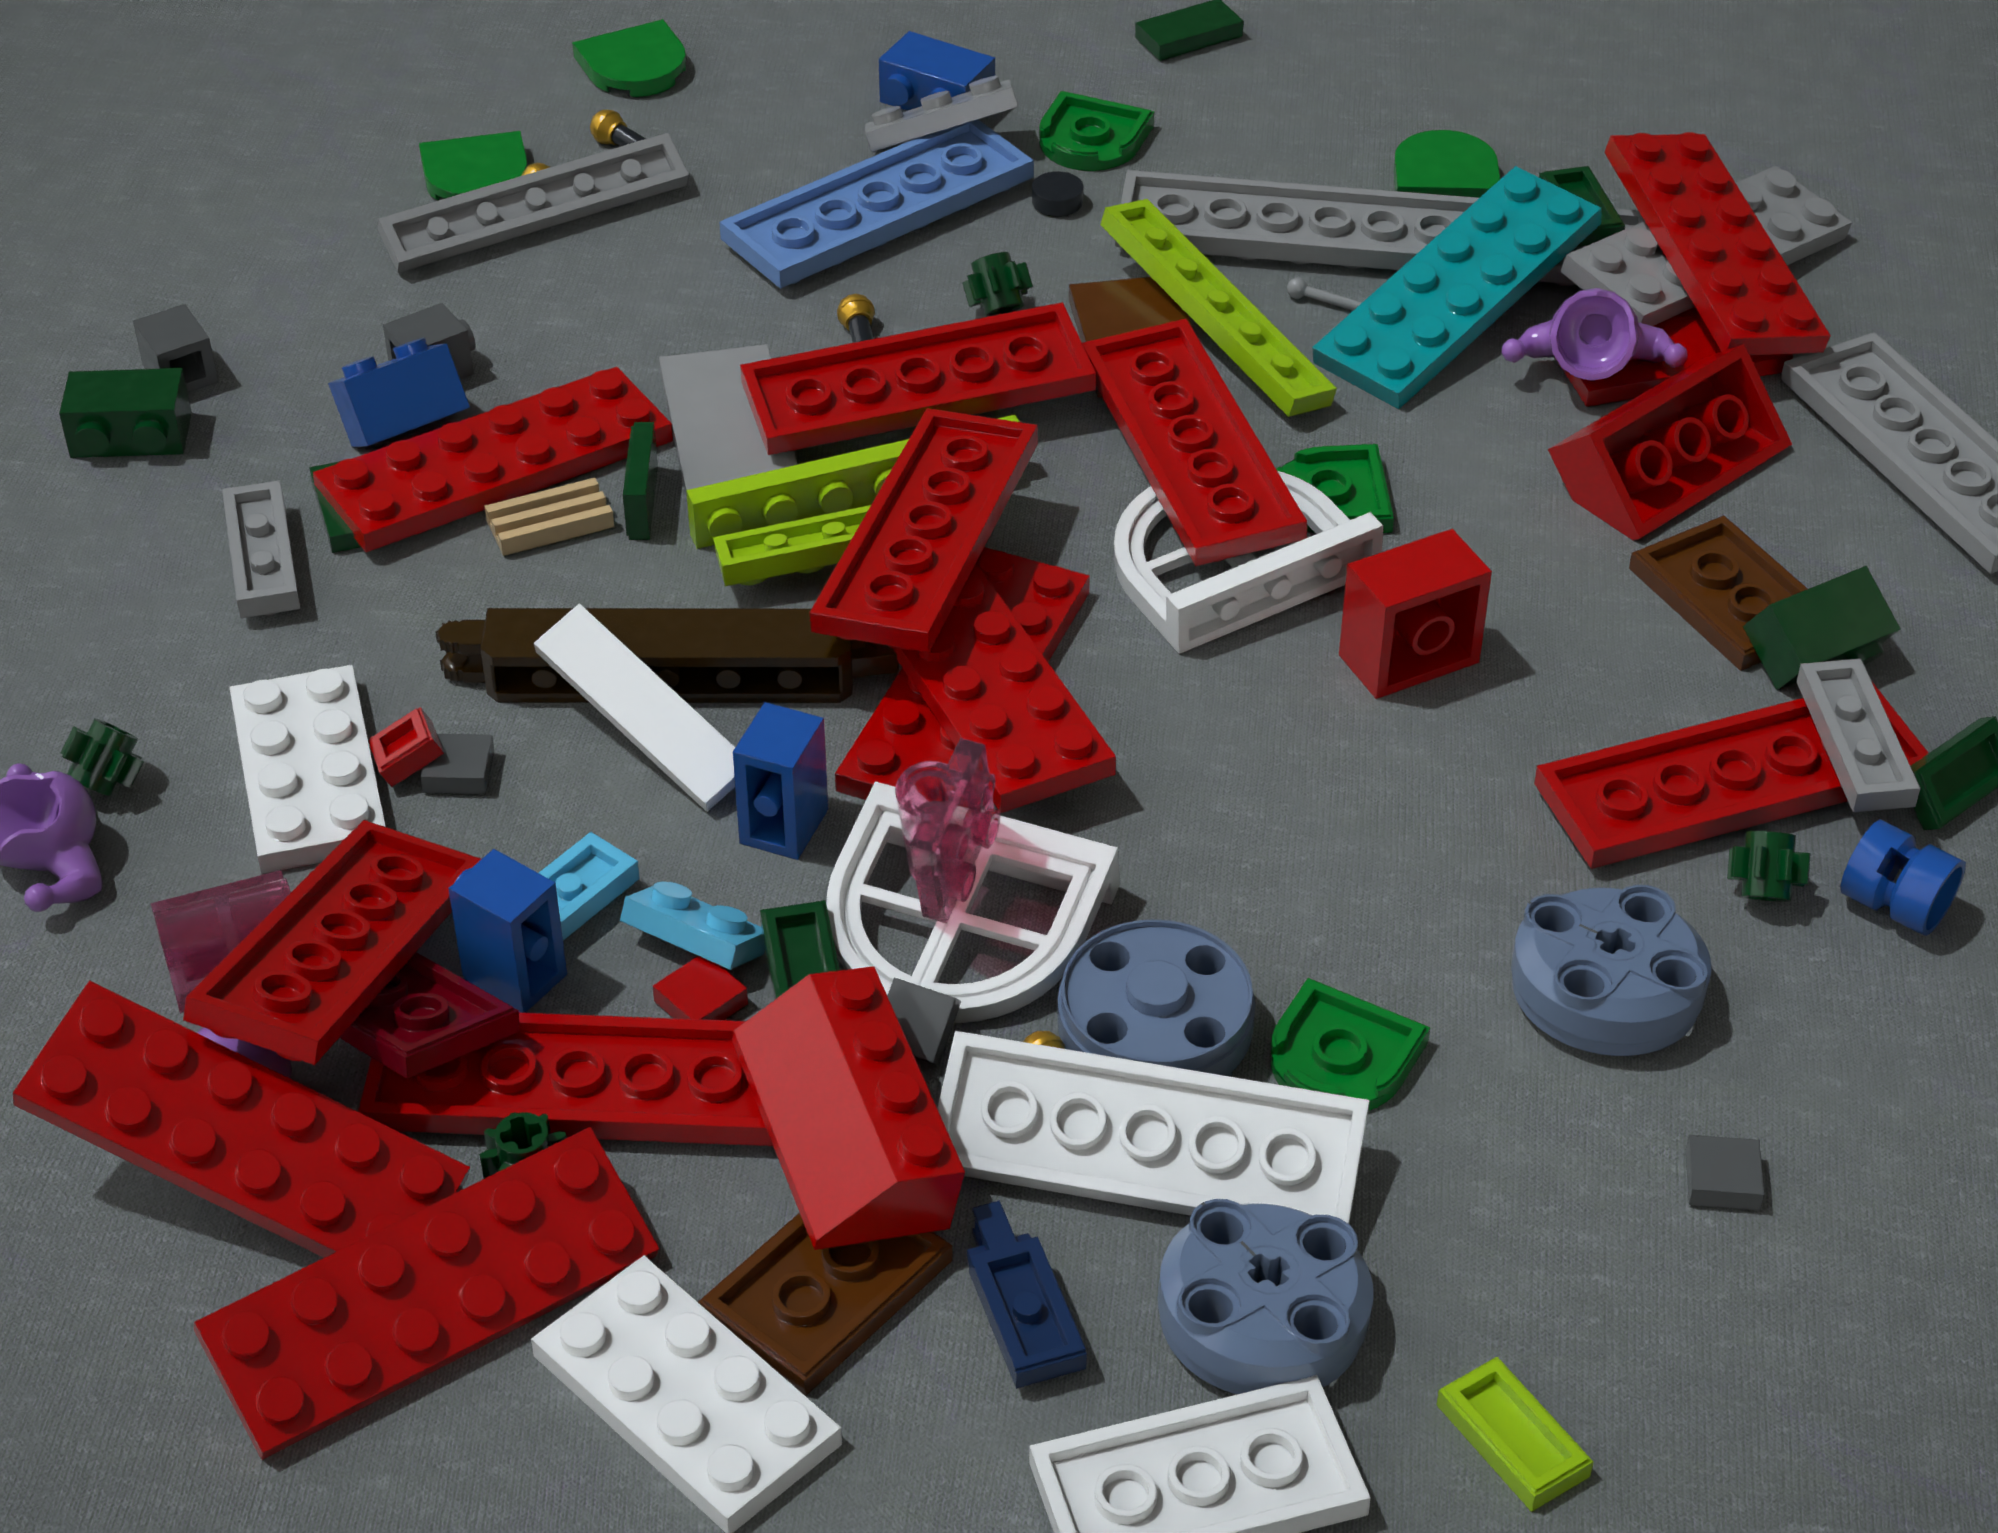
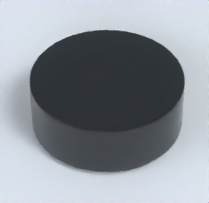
[1032,171,1084,217]

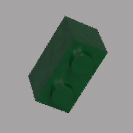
[59,368,192,458]
[1743,565,1901,690]

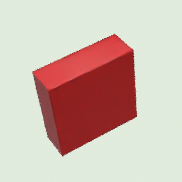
[368,707,444,787]
[653,956,748,1020]

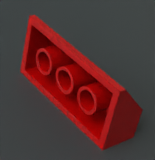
[1548,344,1792,540]
[732,966,965,1250]

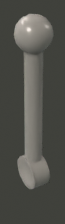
[1287,278,1362,311]

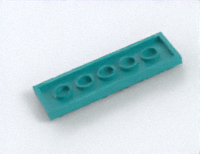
[1312,166,1601,409]

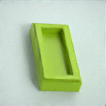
[1436,1357,1593,1512]

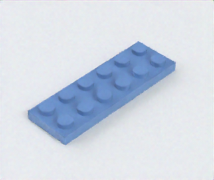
[719,119,1034,289]

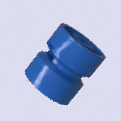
[1840,819,1966,936]

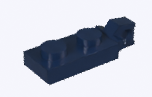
[967,1200,1087,1389]

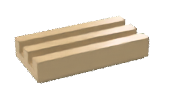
[485,478,614,556]

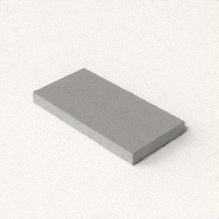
[659,344,798,500]

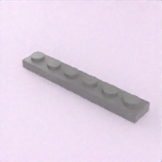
[377,133,689,273]

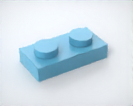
[539,832,640,940]
[620,881,765,970]

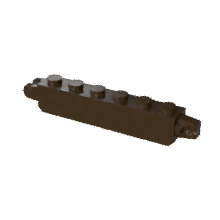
[435,608,899,703]

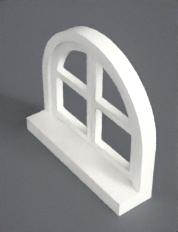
[1114,471,1383,654]
[826,781,1120,1023]

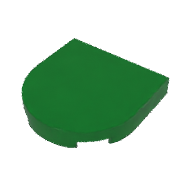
[572,19,686,97]
[1039,91,1155,171]
[1393,130,1500,198]
[419,131,527,201]
[1276,444,1394,533]
[1270,978,1430,1111]

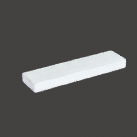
[534,603,735,812]

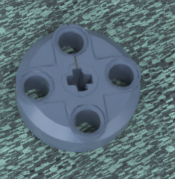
[1511,885,1711,1056]
[1057,920,1255,1077]
[1157,1199,1373,1394]

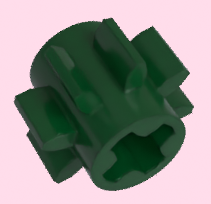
[962,252,1033,317]
[60,718,144,796]
[1727,831,1811,902]
[479,1112,567,1179]

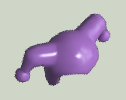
[1501,288,1688,381]
[0,763,103,912]

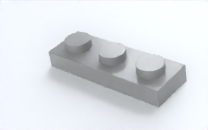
[865,76,1018,152]
[222,480,301,619]
[1797,659,1920,812]

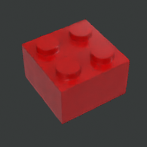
[1339,528,1492,699]

